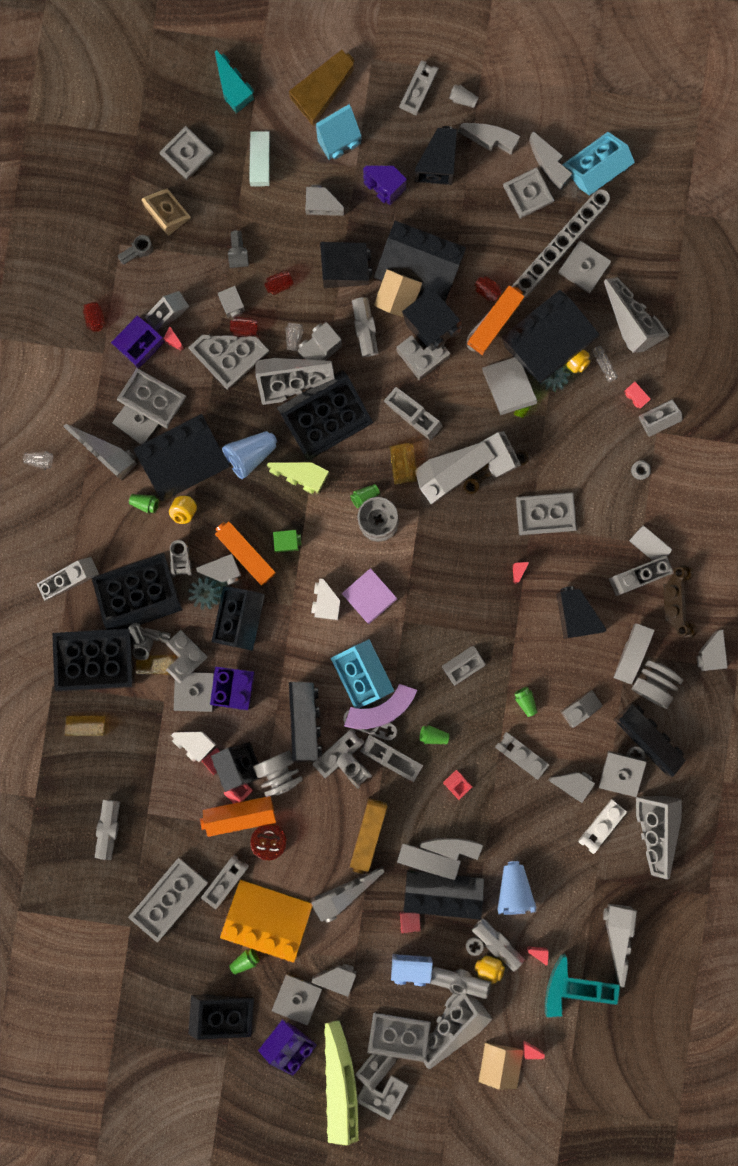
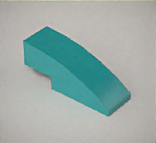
[545,954,568,1017]
[561,977,620,1005]

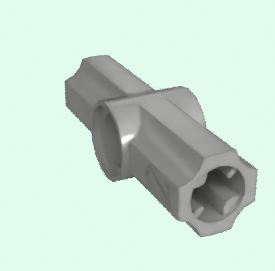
[352,297,378,357]
[95,800,120,860]
[472,918,525,972]
[430,967,491,999]

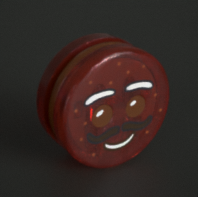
[250,824,287,861]

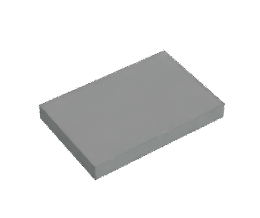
[482,357,537,415]
[117,368,186,428]
[516,493,577,535]
[367,1013,431,1062]

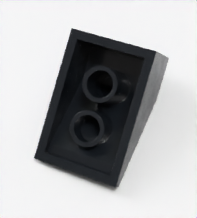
[188,994,254,1040]

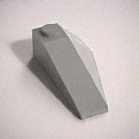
[604,278,669,353]
[255,358,335,405]
[63,424,137,480]
[415,442,496,504]
[636,796,682,879]
[311,867,384,923]
[603,904,636,987]
[424,993,492,1069]

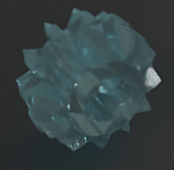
[539,365,570,392]
[188,577,221,610]

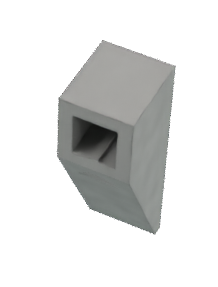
[609,555,674,596]
[37,557,99,601]

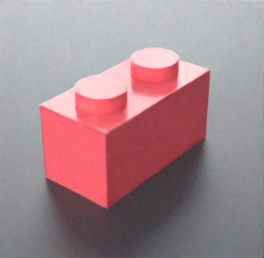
[625,382,651,409]

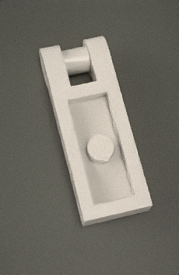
[578,799,627,854]

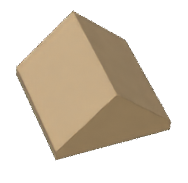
[142,188,191,236]
[374,269,422,317]
[479,1042,524,1090]

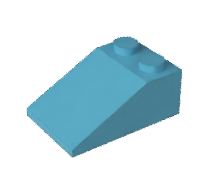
[316,104,361,160]

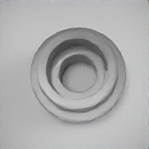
[631,461,651,480]

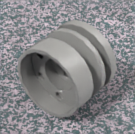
[357,497,399,542]
[632,660,683,709]
[253,750,303,797]

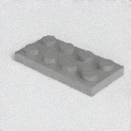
[128,857,208,943]

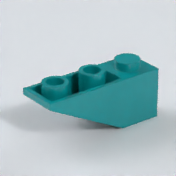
[215,50,254,113]

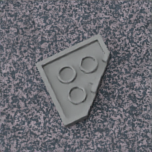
[188,335,269,390]

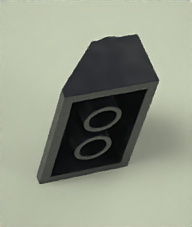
[211,586,265,651]

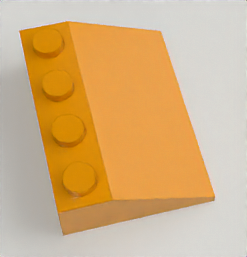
[220,879,312,963]

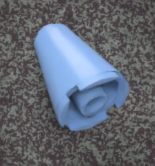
[222,431,277,479]
[498,861,536,915]

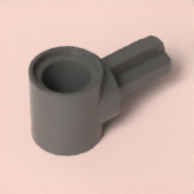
[228,230,249,268]
[118,235,153,265]
[129,623,153,660]

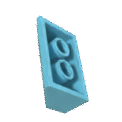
[563,132,635,195]
[331,639,394,709]

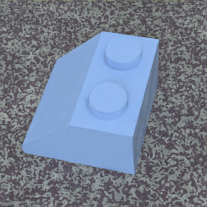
[391,954,432,986]

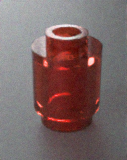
[264,271,294,296]
[474,276,503,302]
[83,302,106,332]
[230,317,258,337]

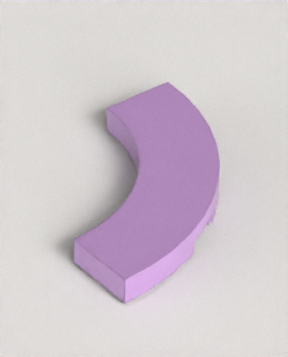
[344,684,417,729]

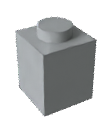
[217,286,245,318]

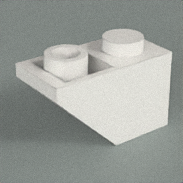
[312,579,340,620]
[171,731,216,762]

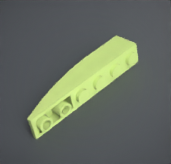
[324,1020,359,1145]

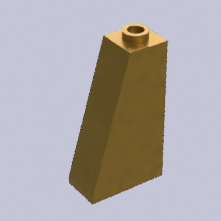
[289,49,354,126]
[350,798,387,874]

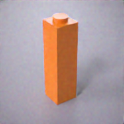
[467,285,525,356]
[215,522,276,586]
[200,796,276,837]

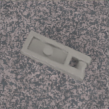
[400,60,439,116]
[312,728,365,778]
[495,732,549,780]
[201,854,249,909]

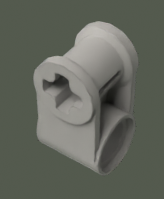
[170,540,192,577]
[337,753,372,789]

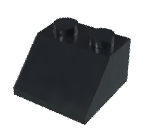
[211,742,264,792]

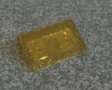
[390,443,417,484]
[136,655,176,675]
[65,716,105,736]

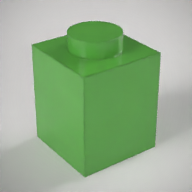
[273,530,302,553]

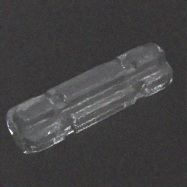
[592,346,618,382]

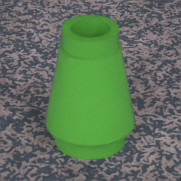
[350,484,380,509]
[129,494,159,514]
[514,687,538,717]
[420,725,449,745]
[229,949,259,975]

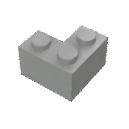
[298,322,342,361]
[396,335,450,381]

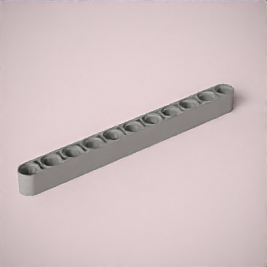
[466,190,610,351]

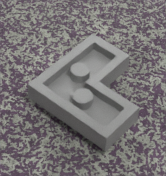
[166,630,207,684]
[357,1075,408,1120]

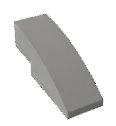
[459,123,520,154]
[529,131,572,190]
[384,387,443,441]
[613,623,654,685]
[360,734,423,782]
[420,838,483,861]
[397,843,461,880]

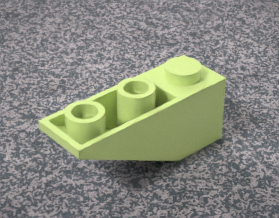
[267,463,329,494]

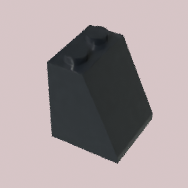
[414,126,457,185]
[320,242,373,288]
[402,288,462,351]
[556,586,607,639]

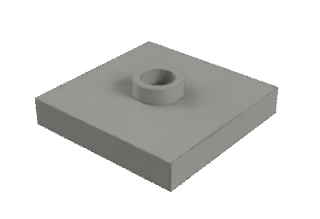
[159,126,213,180]
[503,167,554,219]
[558,241,611,294]
[112,405,160,445]
[174,673,214,712]
[599,750,646,797]
[272,974,322,1026]

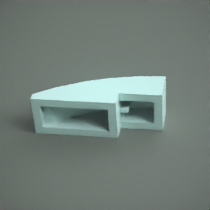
[250,132,270,186]

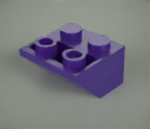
[363,166,407,205]
[111,316,165,369]
[210,667,255,710]
[258,1020,317,1076]

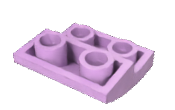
[342,568,397,624]

